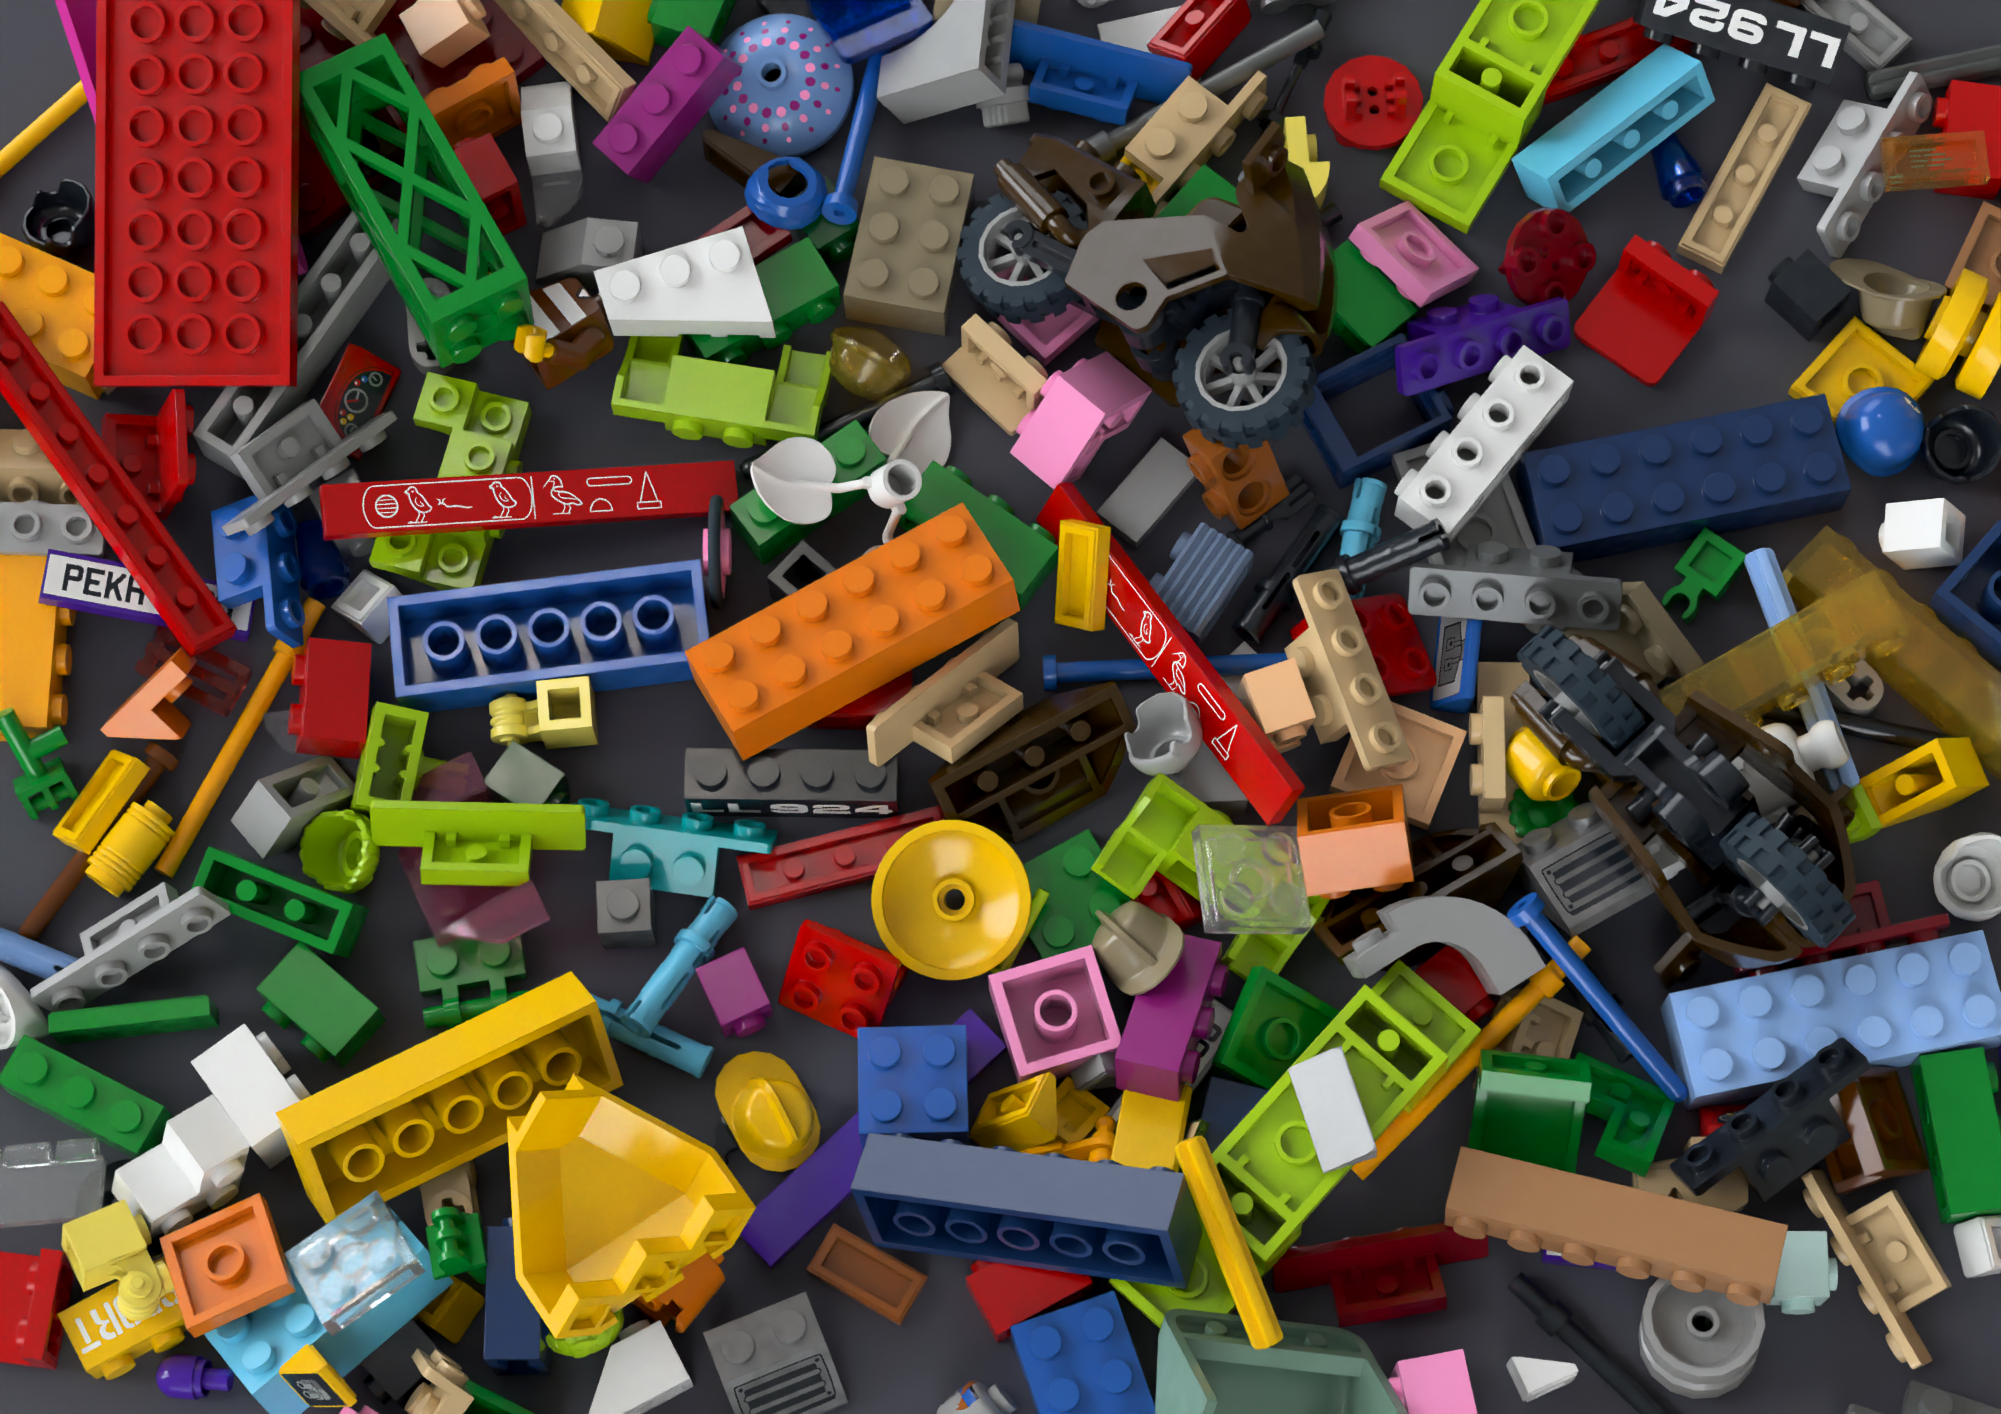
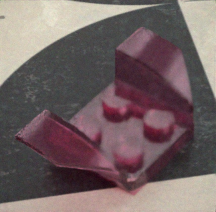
[398,751,550,948]

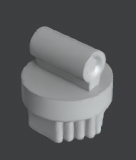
[976,63,1030,128]

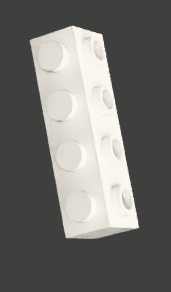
[1394,345,1574,543]

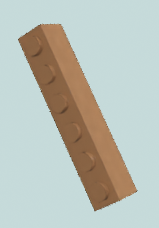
[1444,1146,1788,1306]

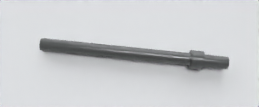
[1085,20,1326,163]

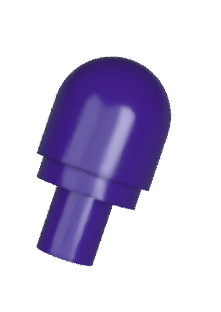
[156,1354,234,1400]

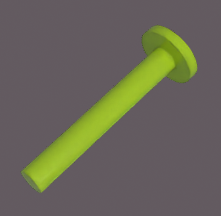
[990,887,1050,974]

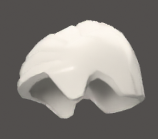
[1933,832,2001,922]

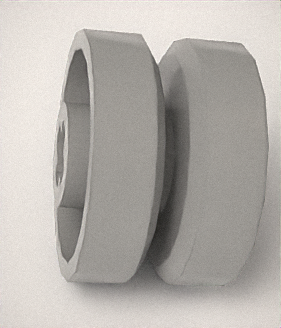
[1638,1278,1765,1399]

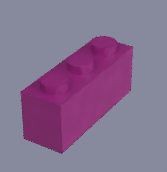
[592,25,743,184]
[1115,934,1229,1102]

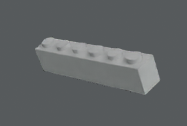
[193,211,399,480]

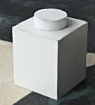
[1879,498,1966,570]

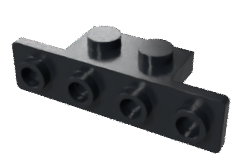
[1670,1038,1871,1202]

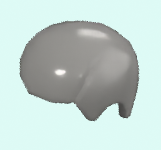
[1124,692,1203,776]

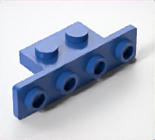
[1009,19,1193,126]
[211,495,305,649]

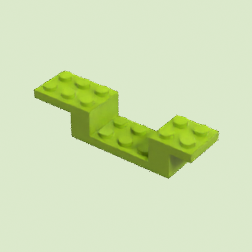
[1379,0,1601,235]
[1109,959,1481,1328]

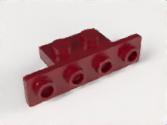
[1734,879,1950,979]
[1272,1222,1488,1328]

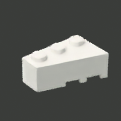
[593,226,776,338]

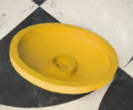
[871,820,1032,980]

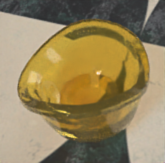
[829,327,911,400]

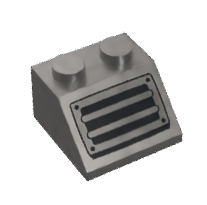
[1516,803,1654,937]
[703,1292,848,1414]

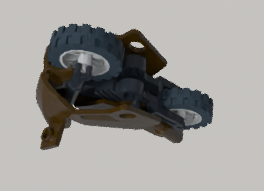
[957,121,1338,449]
[1510,625,1858,990]

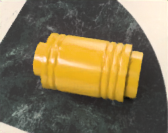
[85,800,175,898]

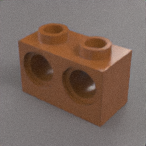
[1183,404,1290,530]

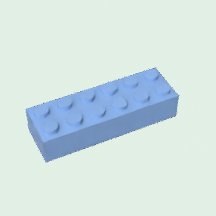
[1660,930,2001,1111]

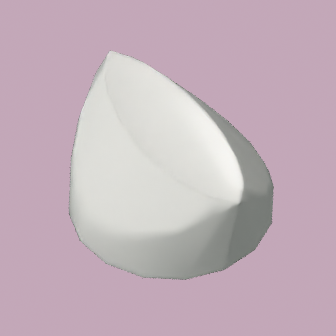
[0,965,50,1050]

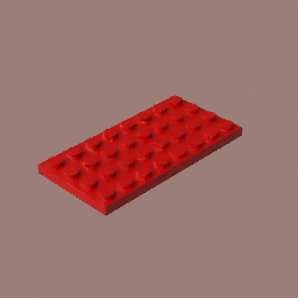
[94,0,300,387]

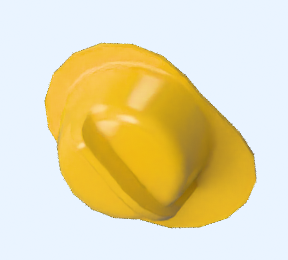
[715,1051,821,1172]

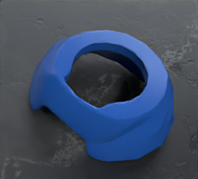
[744,157,828,230]

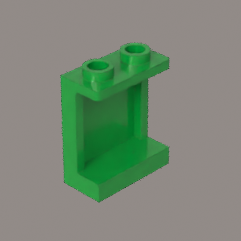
[1467,1049,1592,1174]

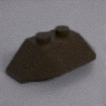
[928,681,1137,844]
[1313,822,1524,972]

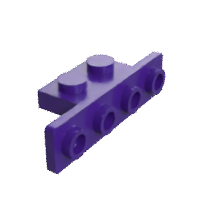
[1395,294,1571,396]

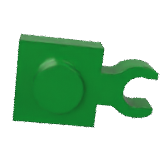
[1662,527,1746,624]

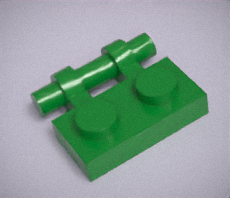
[413,922,529,1030]

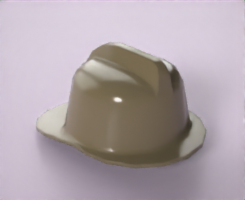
[1829,258,1947,340]
[1091,901,1185,996]

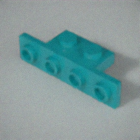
[571,798,778,897]

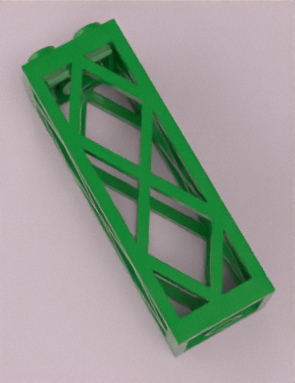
[299,33,534,368]

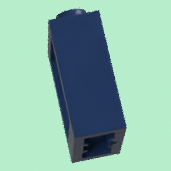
[1301,333,1454,490]
[483,1217,552,1376]

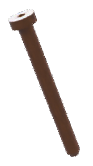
[19,741,181,941]

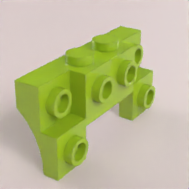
[611,334,835,448]
[369,372,532,591]
[1091,773,1330,981]

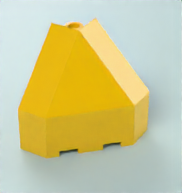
[507,1074,756,1339]

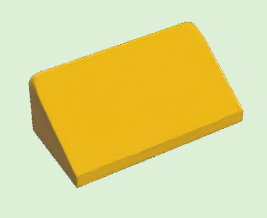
[969,1072,1058,1152]
[1111,1084,1192,1173]

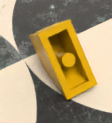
[1857,737,1989,829]

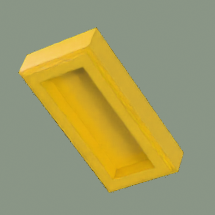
[1054,519,1111,632]
[52,749,150,855]

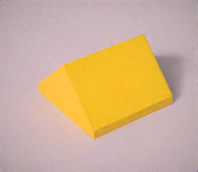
[561,0,655,66]

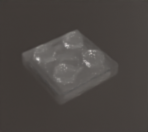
[1191,824,1312,934]
[284,1190,426,1336]

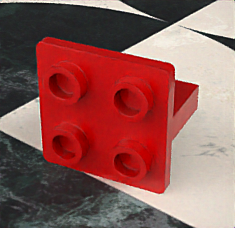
[778,919,909,1039]

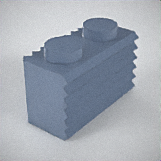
[1149,522,1254,648]

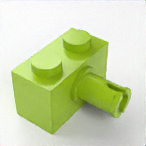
[350,701,470,818]

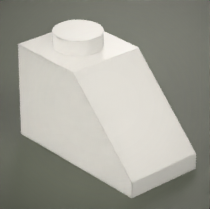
[521,81,582,182]
[589,1319,694,1414]

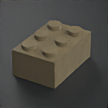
[843,156,975,336]

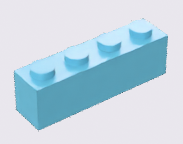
[1511,43,1715,212]

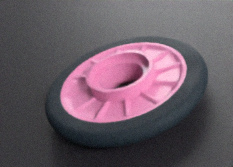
[703,495,732,609]

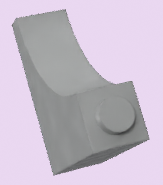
[876,0,1015,124]

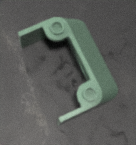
[1155,1309,1408,1414]

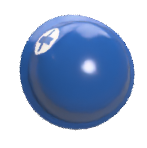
[1835,387,1925,477]

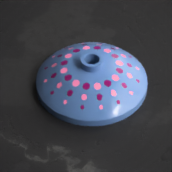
[709,13,854,157]

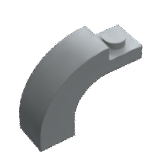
[1342,896,1546,995]

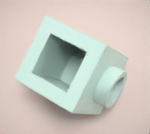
[1766,1231,1838,1315]

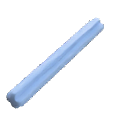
[1744,548,1860,792]

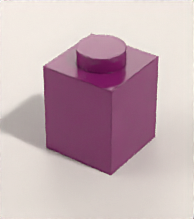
[695,947,774,1038]

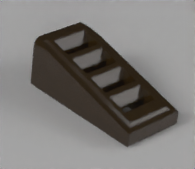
[702,128,806,198]

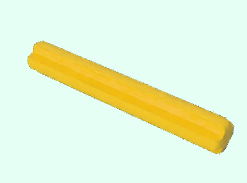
[1174,1136,1283,1350]

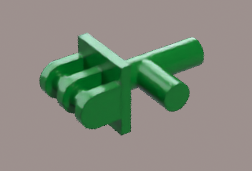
[0,707,79,821]
[426,1207,488,1284]

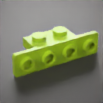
[370,800,586,887]

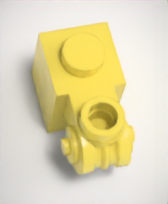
[489,676,598,749]
[61,1199,174,1321]

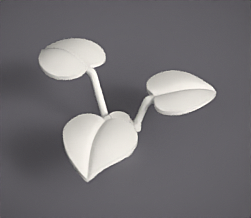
[750,391,951,555]

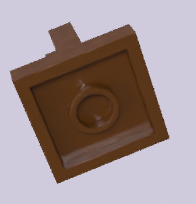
[1824,1066,1930,1194]

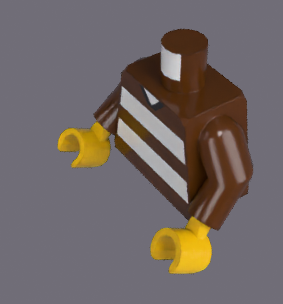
[489,271,614,390]

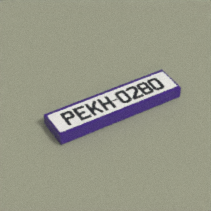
[38,549,255,642]

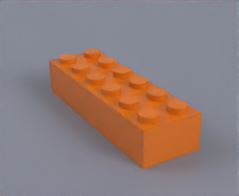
[685,502,1020,761]

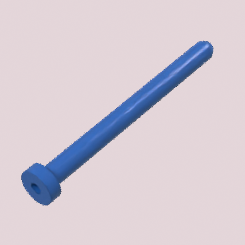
[822,23,895,225]
[1043,653,1288,691]
[1507,892,1688,1103]

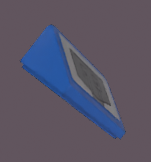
[1429,617,1482,714]

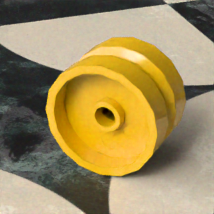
[1913,268,2001,400]

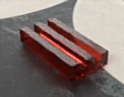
[134,626,253,718]

